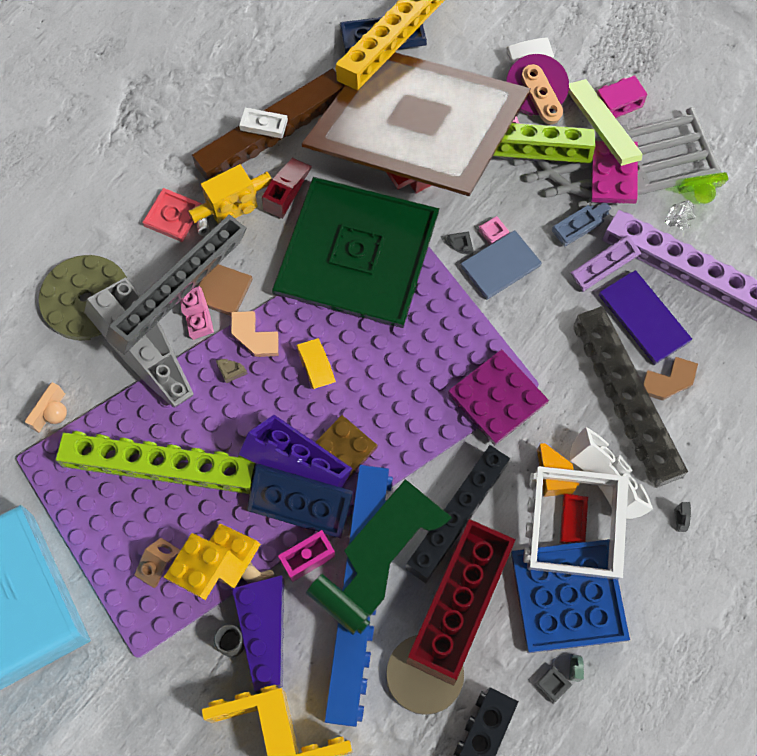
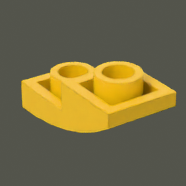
[296,338,336,389]

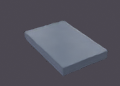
[461,230,542,300]

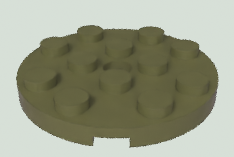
[39,255,128,341]

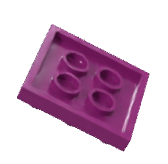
[448,349,549,446]

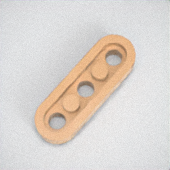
[521,64,563,124]

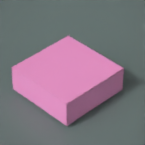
[478,216,510,245]

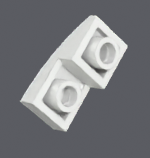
[506,38,554,65]

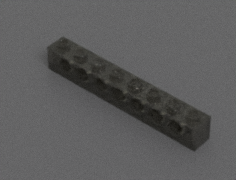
[573,306,688,488]

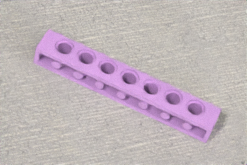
[602,210,757,321]

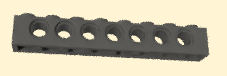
[105,214,247,355]

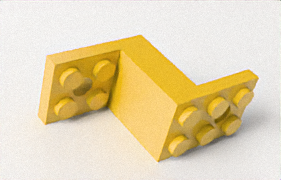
[202,685,353,756]

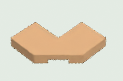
[231,311,279,357]

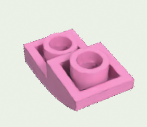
[180,286,214,340]

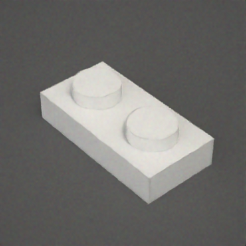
[239,107,288,138]

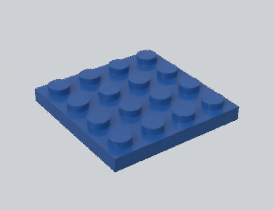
[511,539,630,654]

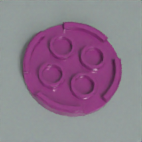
[506,54,569,116]

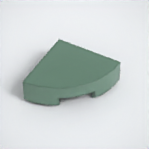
[569,654,584,682]

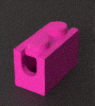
[597,75,648,118]
[278,530,335,582]

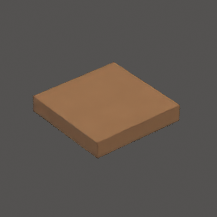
[199,264,253,316]

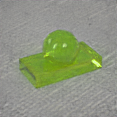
[678,172,729,204]

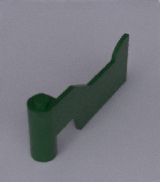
[306,479,452,635]

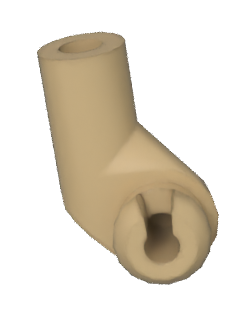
[242,562,275,584]

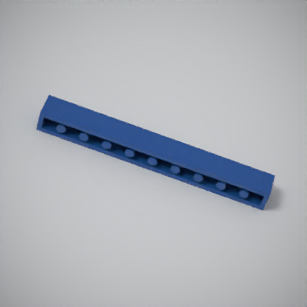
[325,465,393,727]

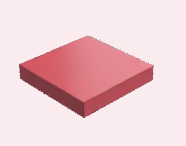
[142,188,202,242]

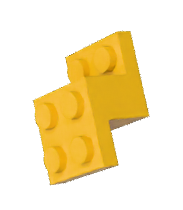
[164,523,261,600]

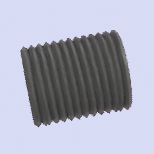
[214,624,245,657]

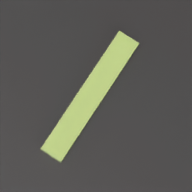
[568,79,643,166]

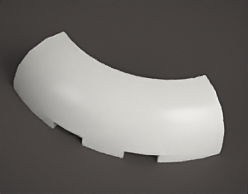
[570,427,653,519]

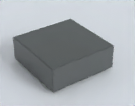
[535,665,572,704]

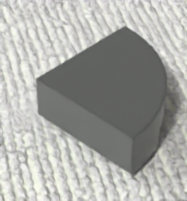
[447,231,474,255]
[674,502,691,532]

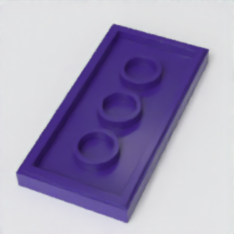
[598,270,692,365]

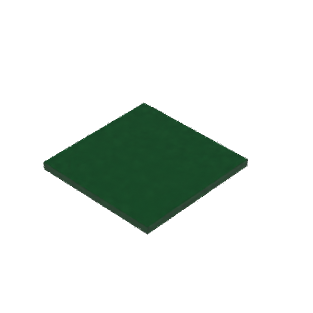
[272,177,440,328]

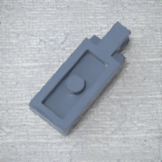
[552,203,611,247]

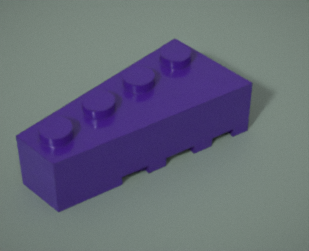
[239,415,352,488]
[232,575,285,694]

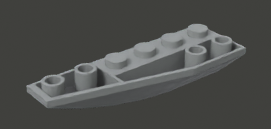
[84,277,194,408]

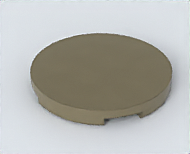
[387,635,464,715]

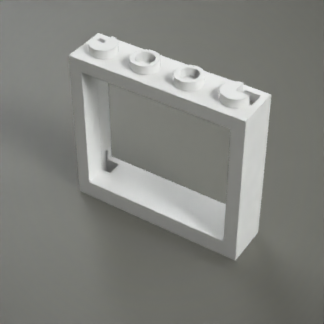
[523,466,629,580]

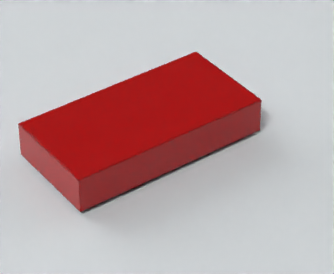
[559,493,588,544]

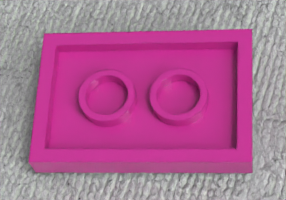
[591,141,638,204]

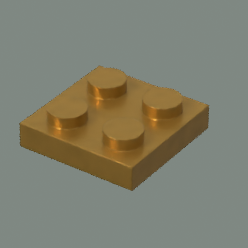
[315,415,378,481]

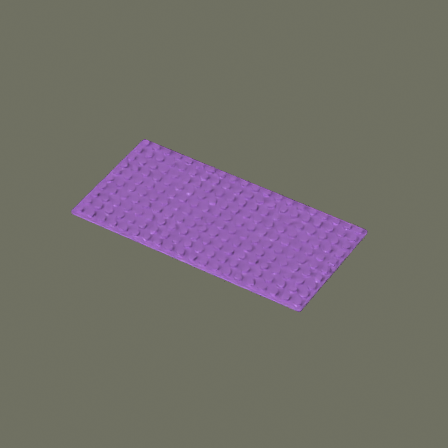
[17,247,539,658]

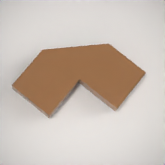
[640,357,698,401]

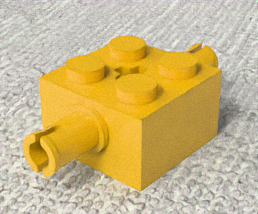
[188,164,272,224]

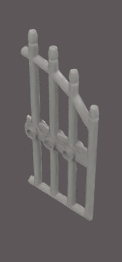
[513,107,722,209]

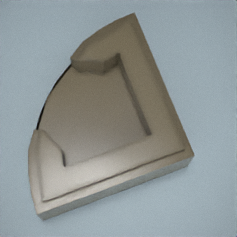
[216,359,248,383]

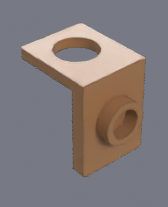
[134,538,180,588]

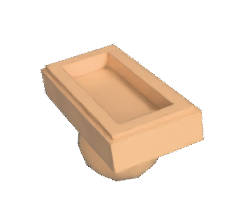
[25,382,67,433]

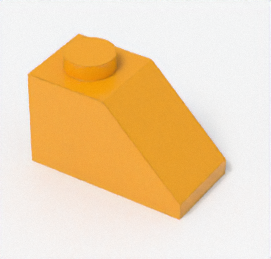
[537,443,579,497]

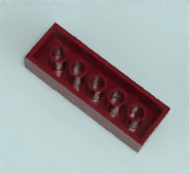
[406,519,516,686]

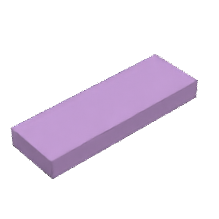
[571,234,641,292]

